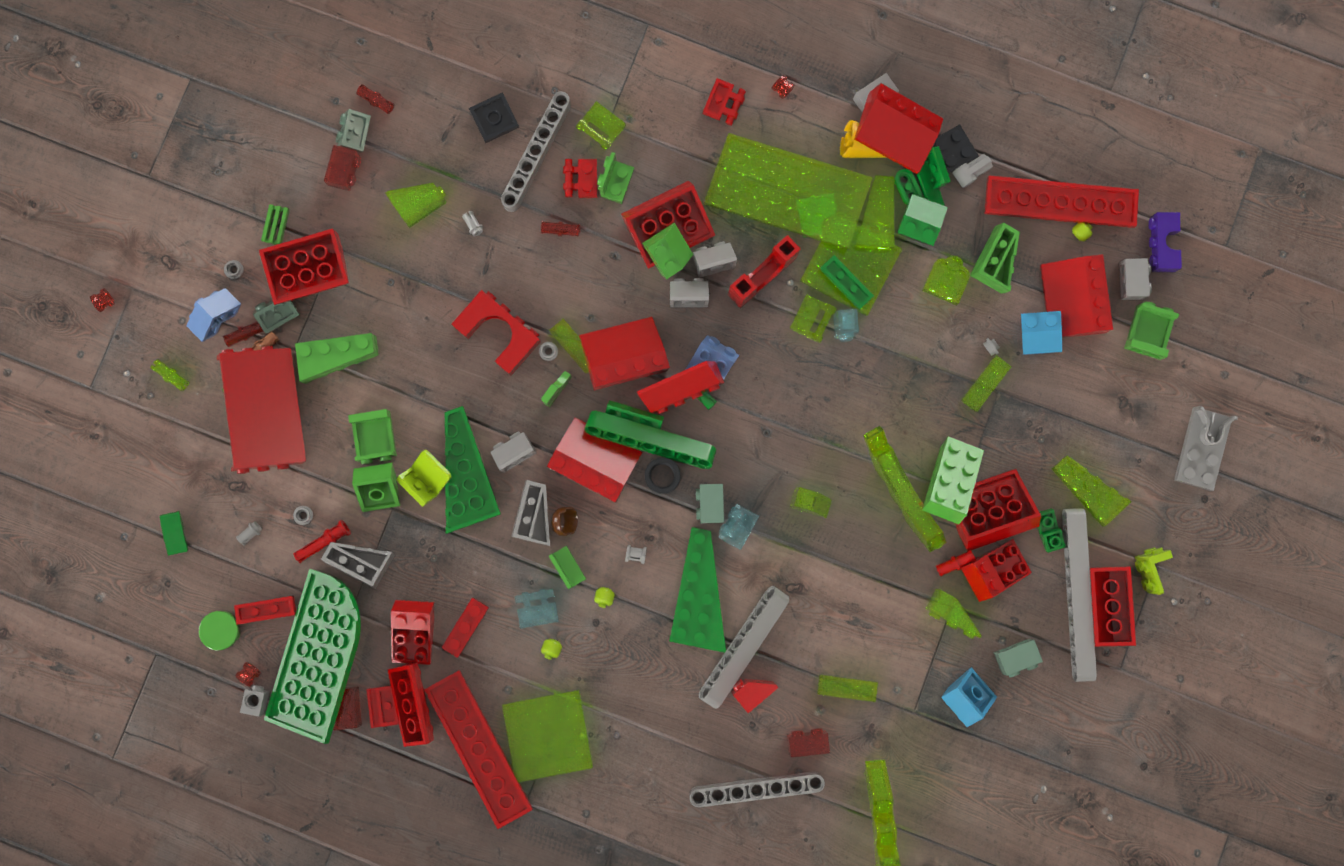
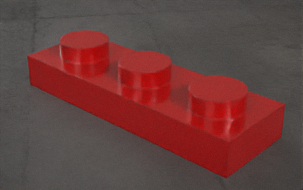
[234,596,296,625]
[441,598,489,658]

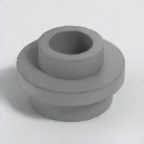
[224,260,244,279]
[983,338,1000,356]
[539,342,558,361]
[293,506,313,525]

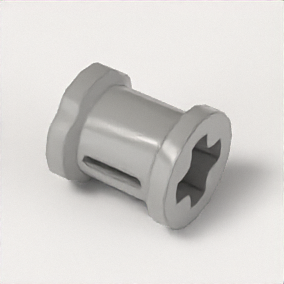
[625,545,647,564]

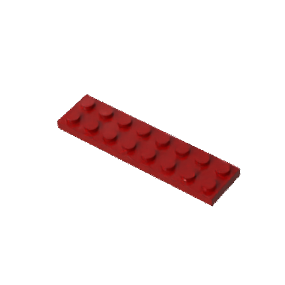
[984,176,1139,228]
[424,670,533,829]

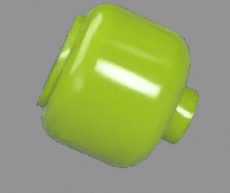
[1072,222,1093,242]
[594,587,615,608]
[541,639,562,660]

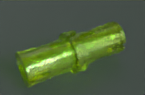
[150,359,189,392]

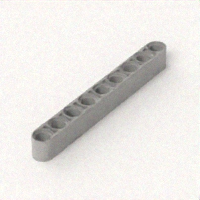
[1062,508,1097,682]

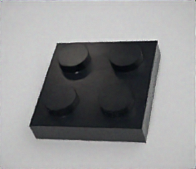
[469,92,519,143]
[932,124,979,174]

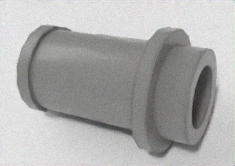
[462,211,483,237]
[236,521,262,546]

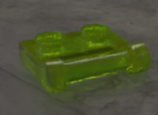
[576,101,626,150]
[790,294,837,343]

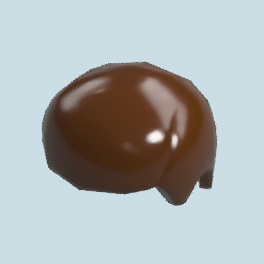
[551,507,578,536]

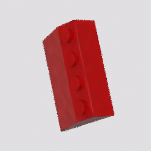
[854,83,943,174]
[621,181,715,269]
[259,228,349,305]
[1040,254,1113,338]
[579,317,670,390]
[547,417,643,503]
[955,469,1041,551]

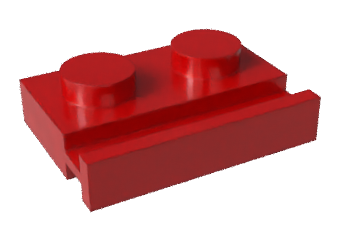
[366,685,399,728]

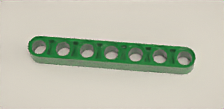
[584,411,716,469]

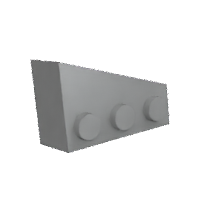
[511,480,550,546]
[321,542,395,589]

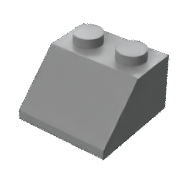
[693,241,737,278]
[670,278,709,307]
[490,432,537,473]

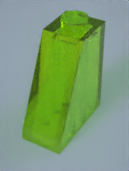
[385,183,447,228]
[790,487,832,518]

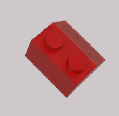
[731,679,778,713]

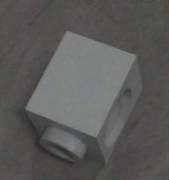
[240,685,270,717]

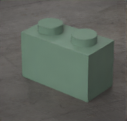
[696,484,724,524]
[993,639,1043,677]

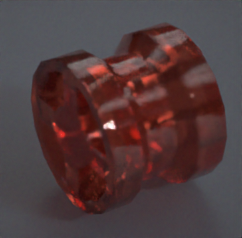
[771,75,795,99]
[90,288,115,312]
[235,662,261,687]

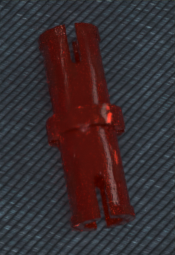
[356,84,395,114]
[541,221,580,237]
[223,321,264,347]

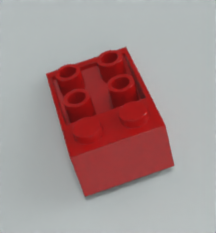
[961,539,1032,602]
[391,600,434,665]

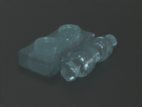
[515,588,559,629]

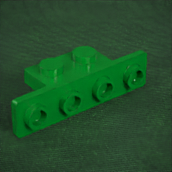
[917,146,951,206]

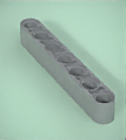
[501,91,571,212]
[699,586,789,709]
[689,772,825,807]

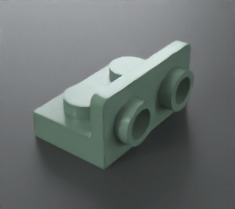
[336,109,371,153]
[253,300,299,334]

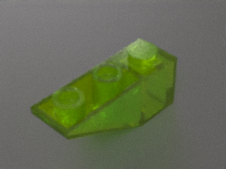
[925,589,982,639]

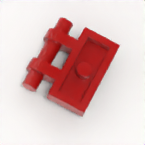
[703,78,746,126]
[563,159,597,198]

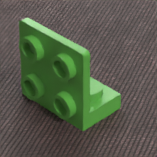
[597,152,634,204]

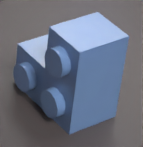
[186,288,241,342]

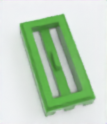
[261,204,290,245]

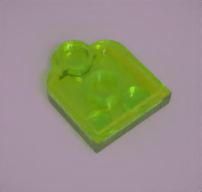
[922,256,970,306]

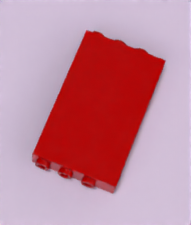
[217,346,306,474]

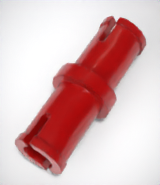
[936,549,976,577]

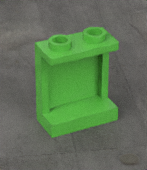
[1124,302,1179,360]
[348,409,397,465]

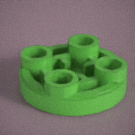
[199,611,240,650]

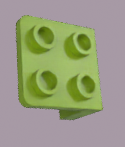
[396,450,451,507]
[1135,547,1173,595]

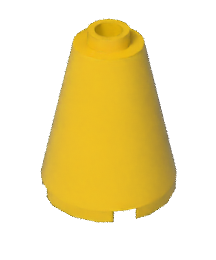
[840,120,887,158]

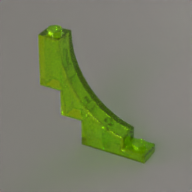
[863,426,947,552]

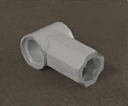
[952,154,993,188]

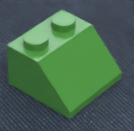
[642,223,693,279]
[352,463,400,512]

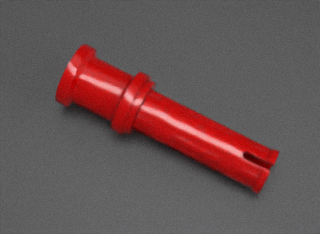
[293,520,351,563]

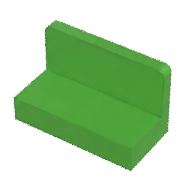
[549,546,586,589]

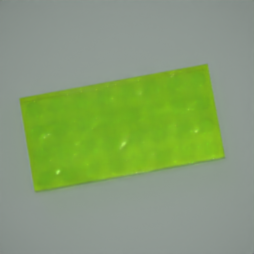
[704,133,873,250]

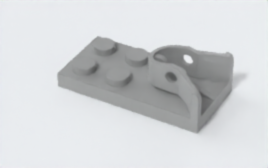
[1174,406,1238,491]

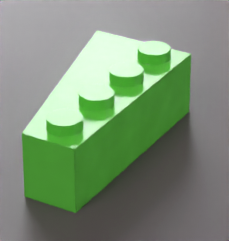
[295,333,379,384]

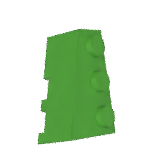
[970,223,1020,294]

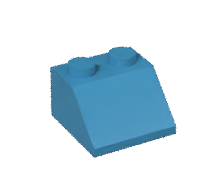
[1021,311,1062,355]
[941,667,997,727]

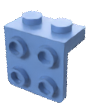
[685,335,739,386]

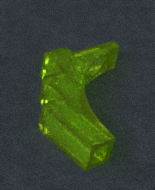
[865,760,901,866]

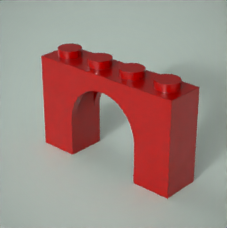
[728,235,801,309]
[451,290,541,376]

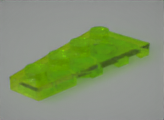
[855,175,894,250]
[1052,455,1132,527]

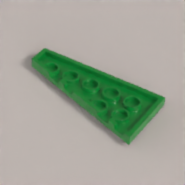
[445,406,501,534]
[669,527,726,653]

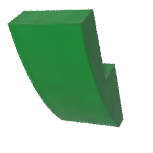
[1037,508,1066,553]
[159,511,188,556]

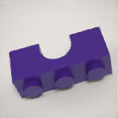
[1148,212,1182,272]

